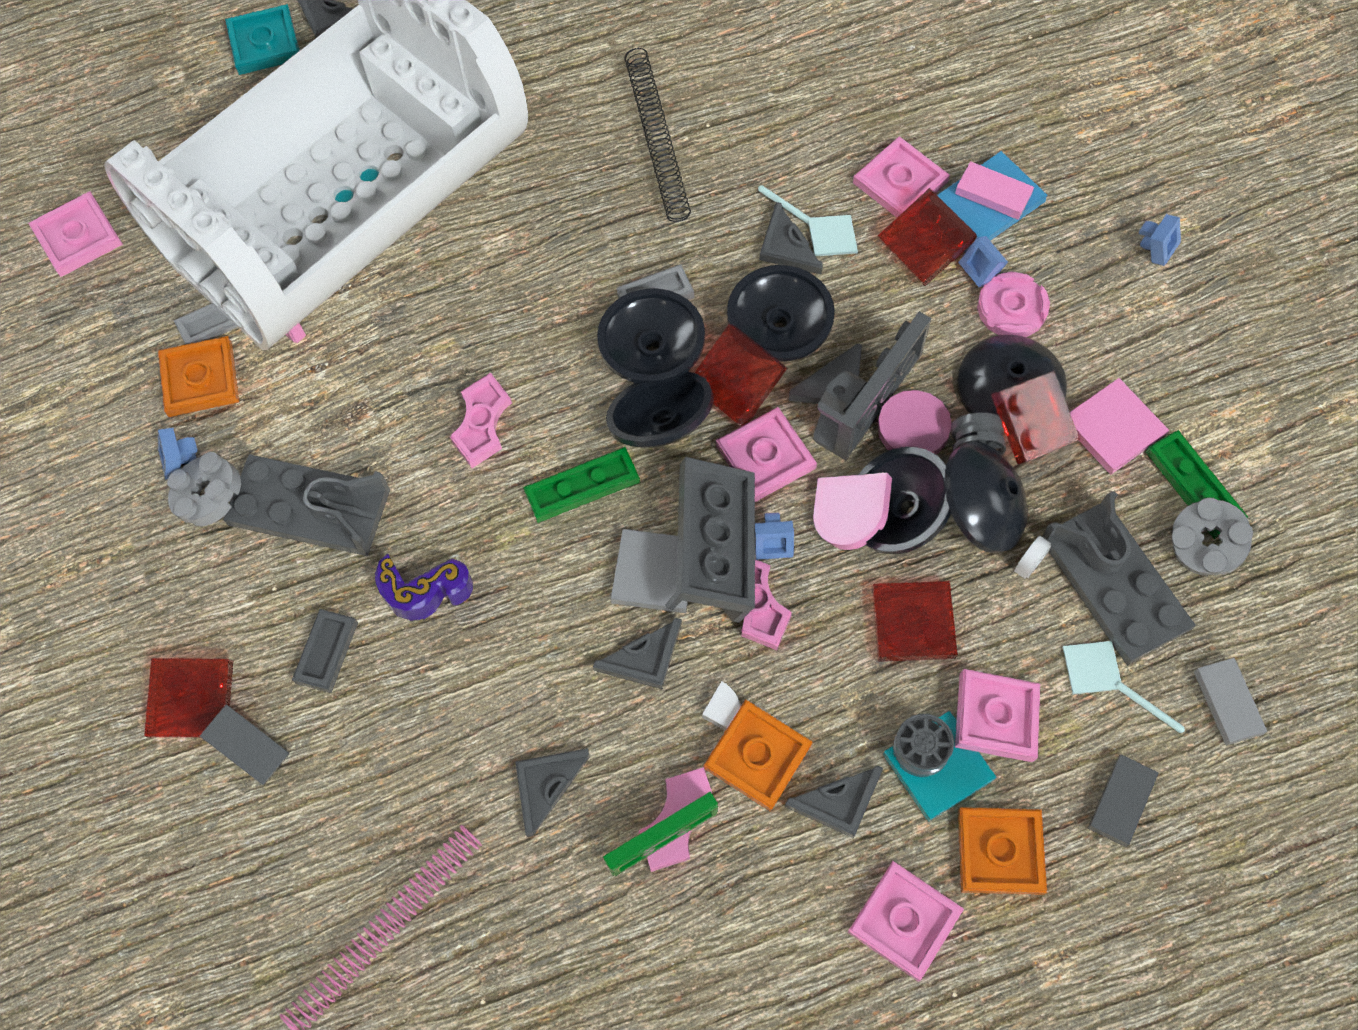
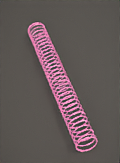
[280,825,482,1030]

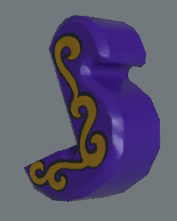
[375,553,473,621]

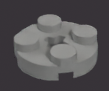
[167,452,241,526]
[1171,498,1253,576]

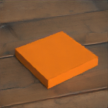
[158,336,239,417]
[703,699,813,812]
[958,807,1047,895]

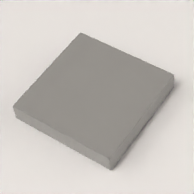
[611,529,688,613]

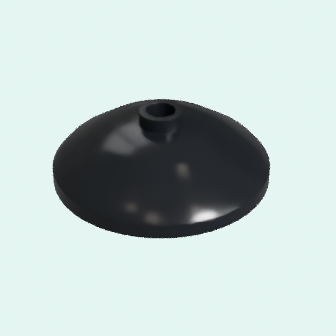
[727,265,835,362]
[597,288,705,385]
[957,335,1067,434]
[606,371,714,448]
[944,442,1028,553]
[858,447,951,554]

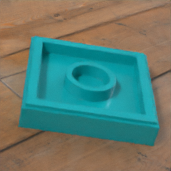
[225,4,300,75]
[883,711,997,823]

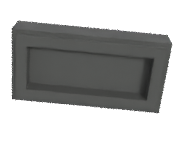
[292,609,358,693]
[200,704,290,786]
[1087,754,1159,847]

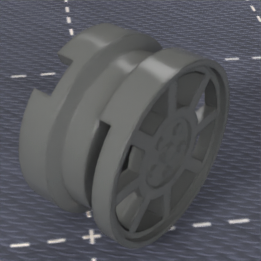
[951,413,1006,454]
[893,714,954,777]

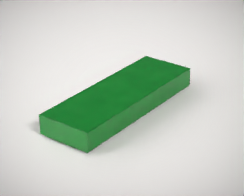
[1145,430,1248,540]
[523,447,640,523]
[603,791,718,877]

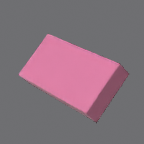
[955,161,1034,220]

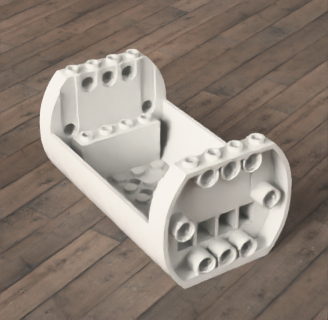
[104,0,528,350]

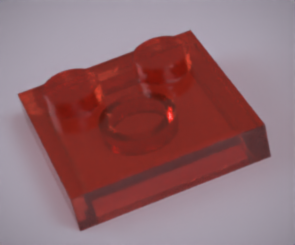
[878,188,977,286]
[694,324,788,426]
[991,371,1080,465]
[872,581,958,662]
[144,658,234,738]

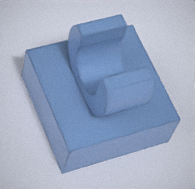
[1139,214,1181,266]
[958,236,1008,287]
[158,428,197,480]
[755,512,794,560]

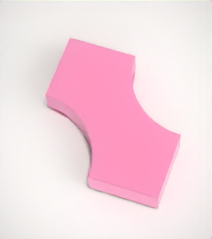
[450,373,512,468]
[741,560,792,650]
[639,767,712,872]

